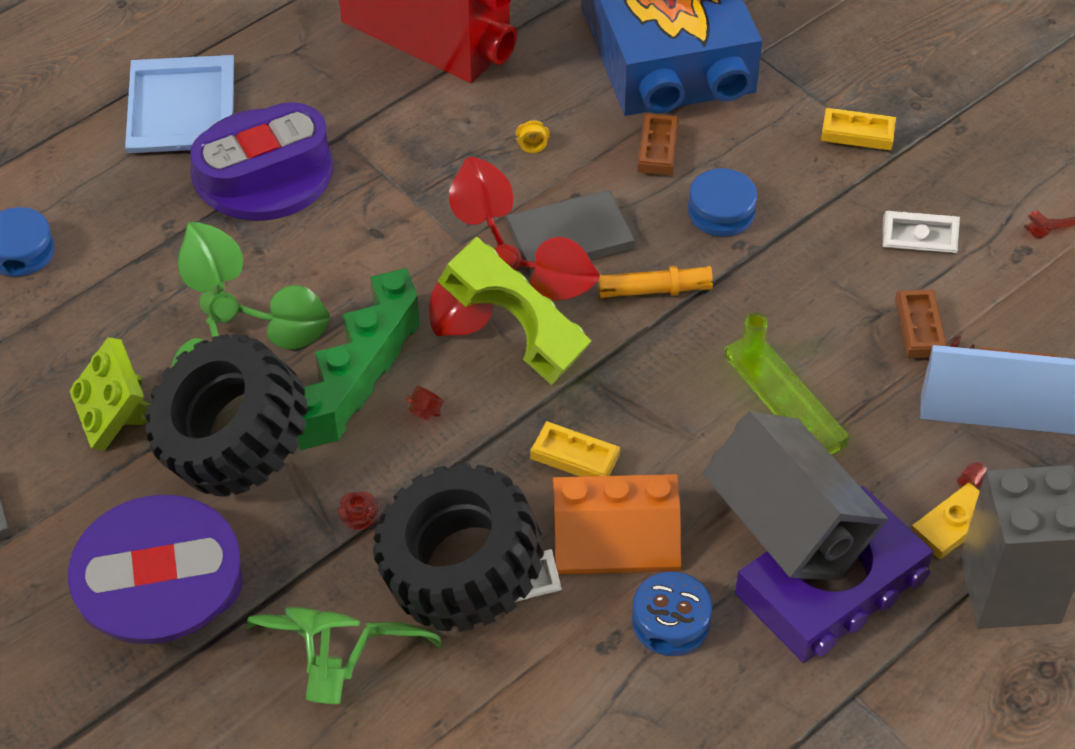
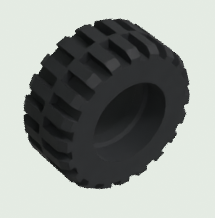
[146,334,307,496]
[373,463,544,631]

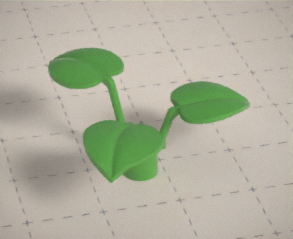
[171,222,330,368]
[246,607,441,704]

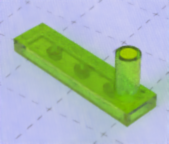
[724,313,850,454]

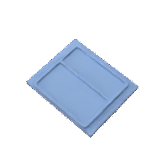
[125,55,235,153]

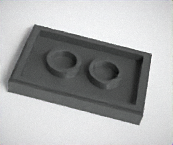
[506,190,635,276]

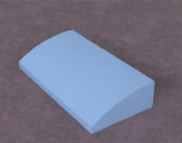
[920,345,1075,435]

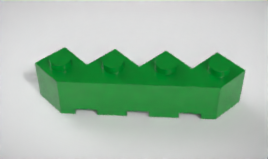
[297,268,420,450]

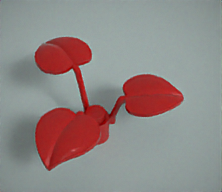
[429,157,600,336]

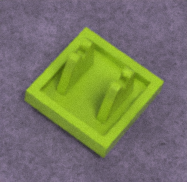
[70,337,152,451]

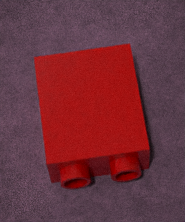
[339,0,517,84]

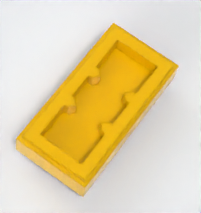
[821,108,896,150]
[530,421,620,477]
[911,483,980,560]

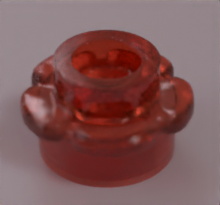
[406,386,444,421]
[338,491,378,529]

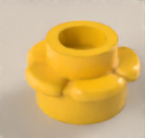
[515,120,550,153]

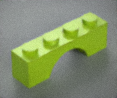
[437,237,591,386]

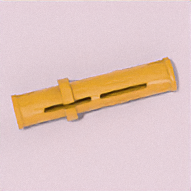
[598,266,713,299]

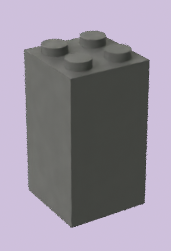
[702,411,889,581]
[960,465,1075,629]

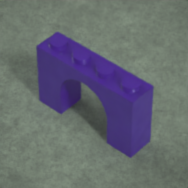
[735,485,933,664]

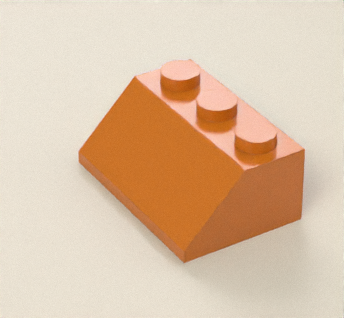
[553,474,681,574]

